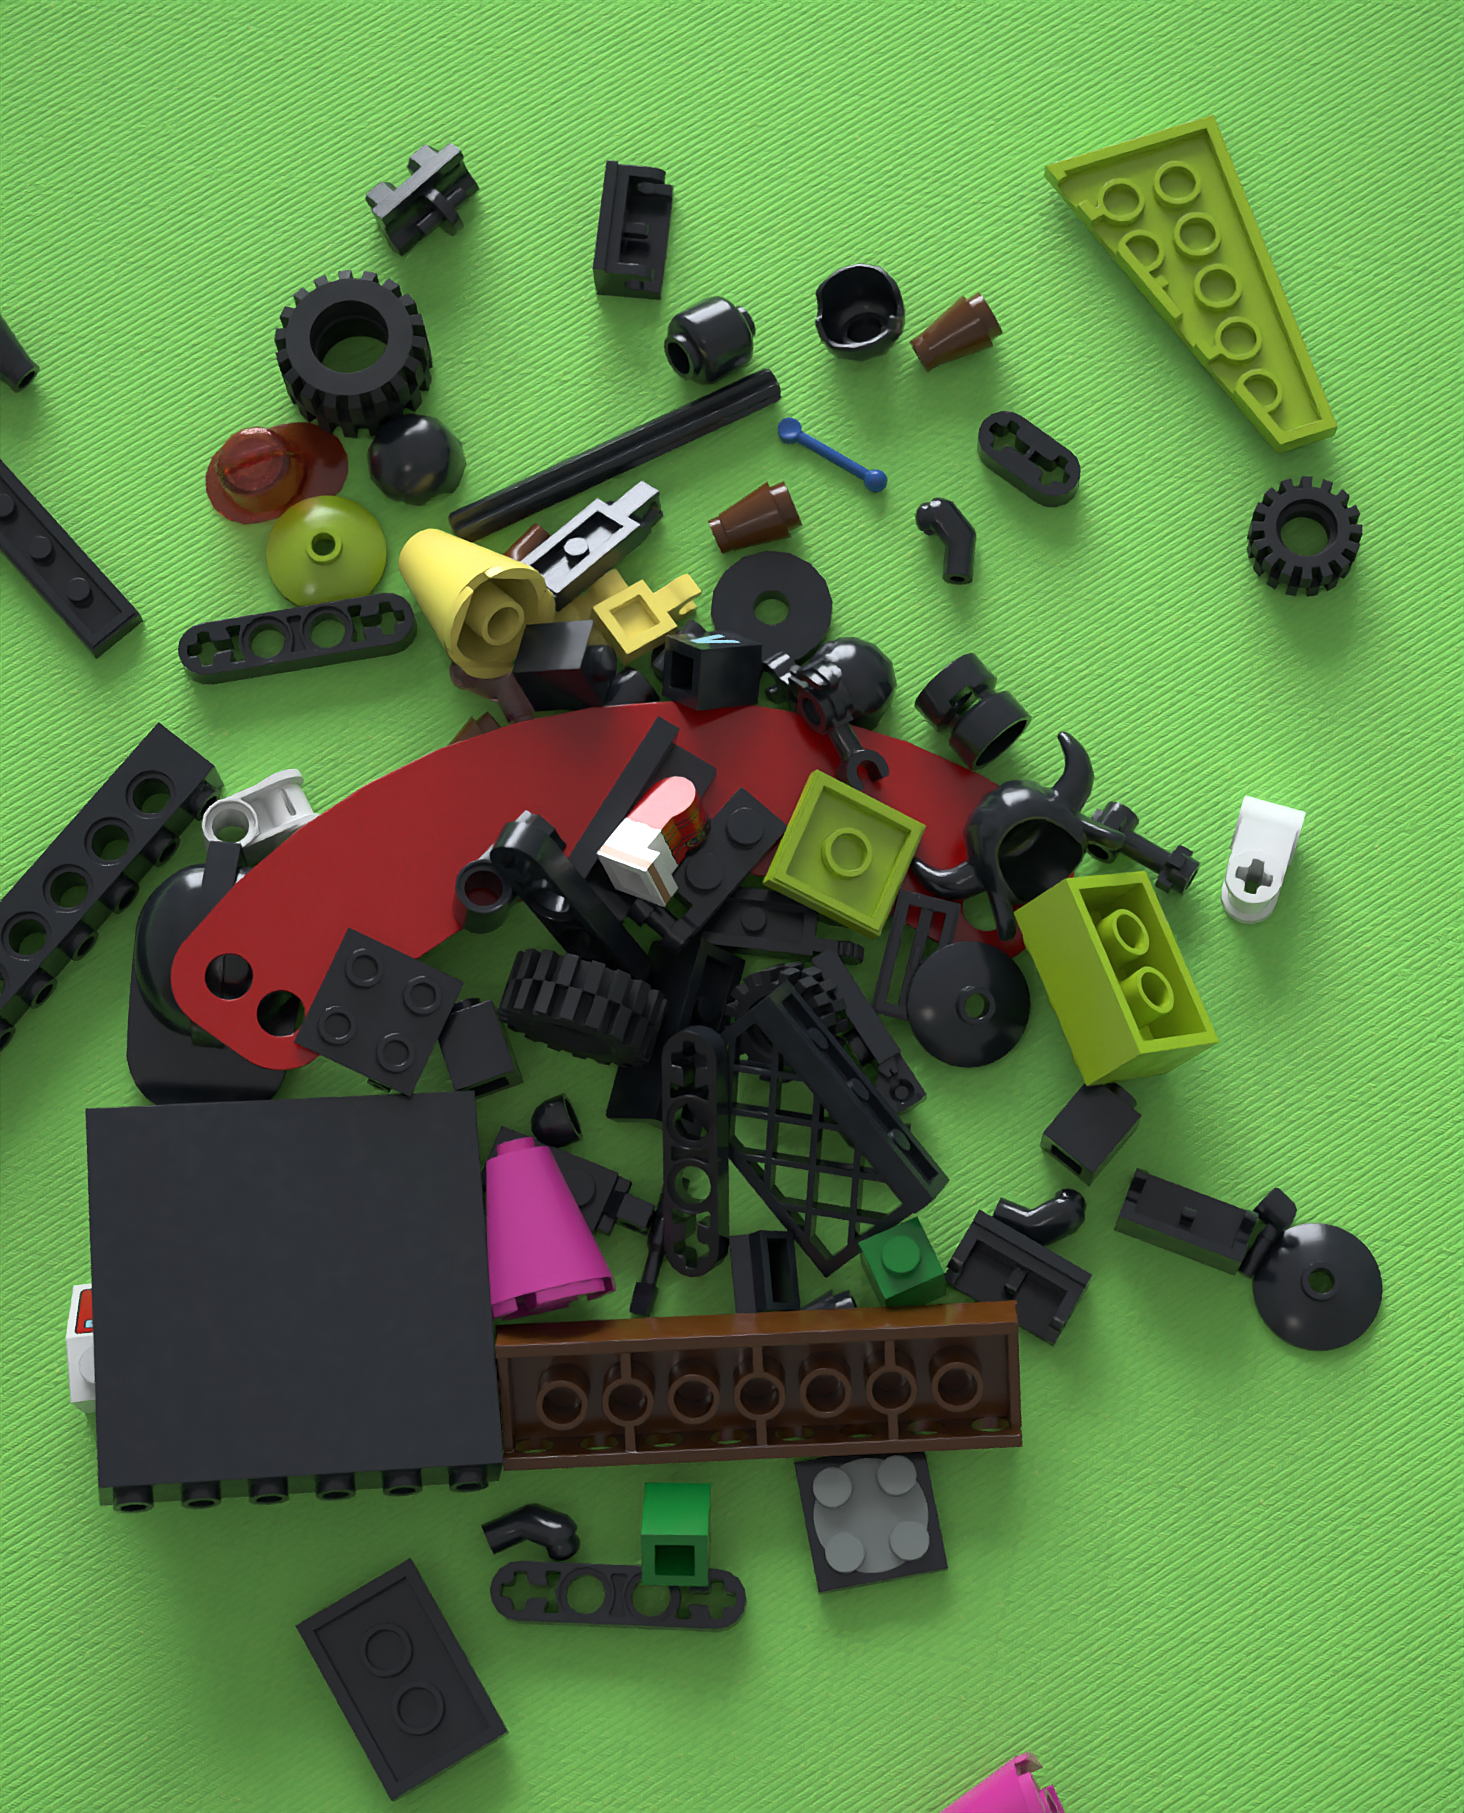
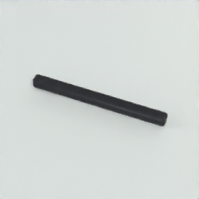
[448,368,781,543]

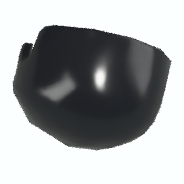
[815,263,906,362]
[367,413,466,506]
[808,637,897,731]

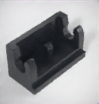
[593,160,674,300]
[1114,1168,1259,1276]
[945,1209,1092,1346]

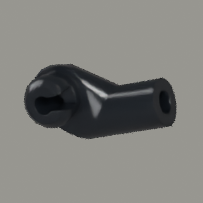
[915,497,976,585]
[992,1188,1087,1247]

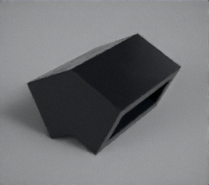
[729,1230,801,1314]

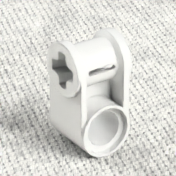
[202,769,321,866]
[1221,795,1306,924]

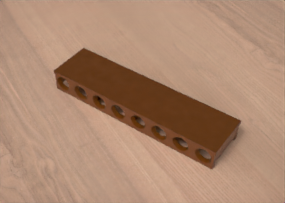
[495,1300,1023,1471]

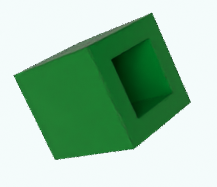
[858,1217,946,1307]
[641,1482,711,1586]

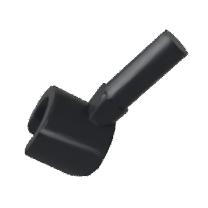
[1238,1188,1297,1279]

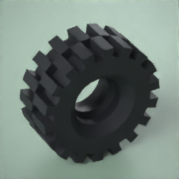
[496,949,668,1068]

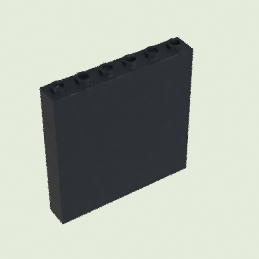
[85,1090,503,1513]

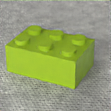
[1013,871,1219,1086]

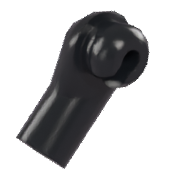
[481,1503,580,1561]

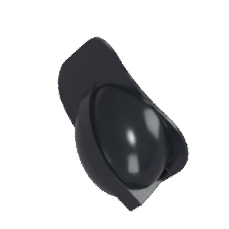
[126,840,301,1105]

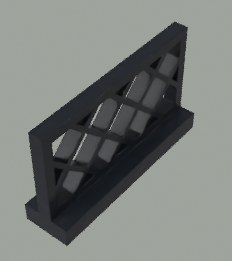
[682,979,950,1278]

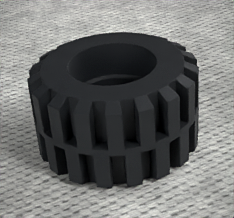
[274,270,433,438]

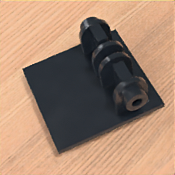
[293,927,464,1097]

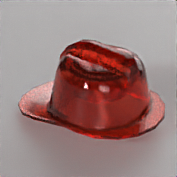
[205,422,348,525]

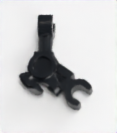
[762,652,889,791]

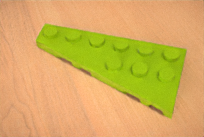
[1044,114,1338,454]

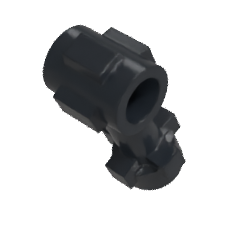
[1086,801,1201,895]

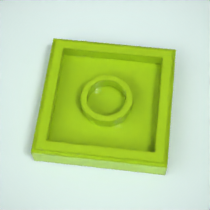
[762,770,926,940]

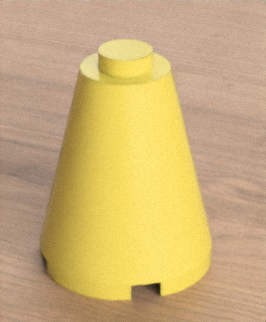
[398,529,555,679]

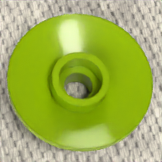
[266,495,387,607]

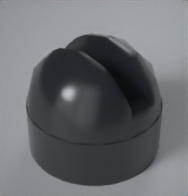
[531,1093,583,1148]

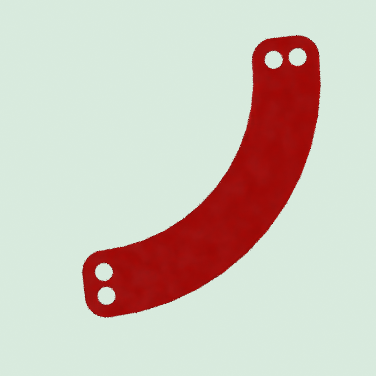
[171,701,1075,1071]

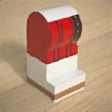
[596,776,711,907]

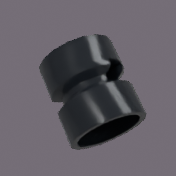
[915,653,1032,771]

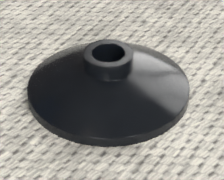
[906,941,1030,1068]
[1252,1223,1383,1351]

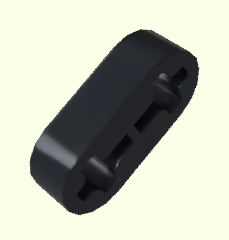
[977,411,1081,507]

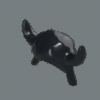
[910,731,1125,941]

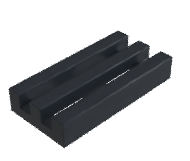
[871,889,962,1021]

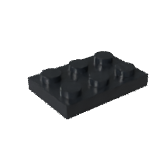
[296,1558,509,1802]

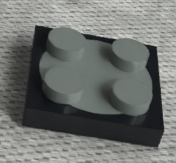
[794,1451,948,1595]

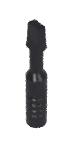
[629,1177,690,1318]

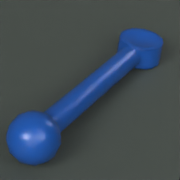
[778,418,888,493]

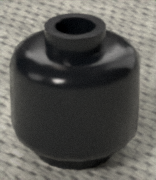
[664,296,755,385]

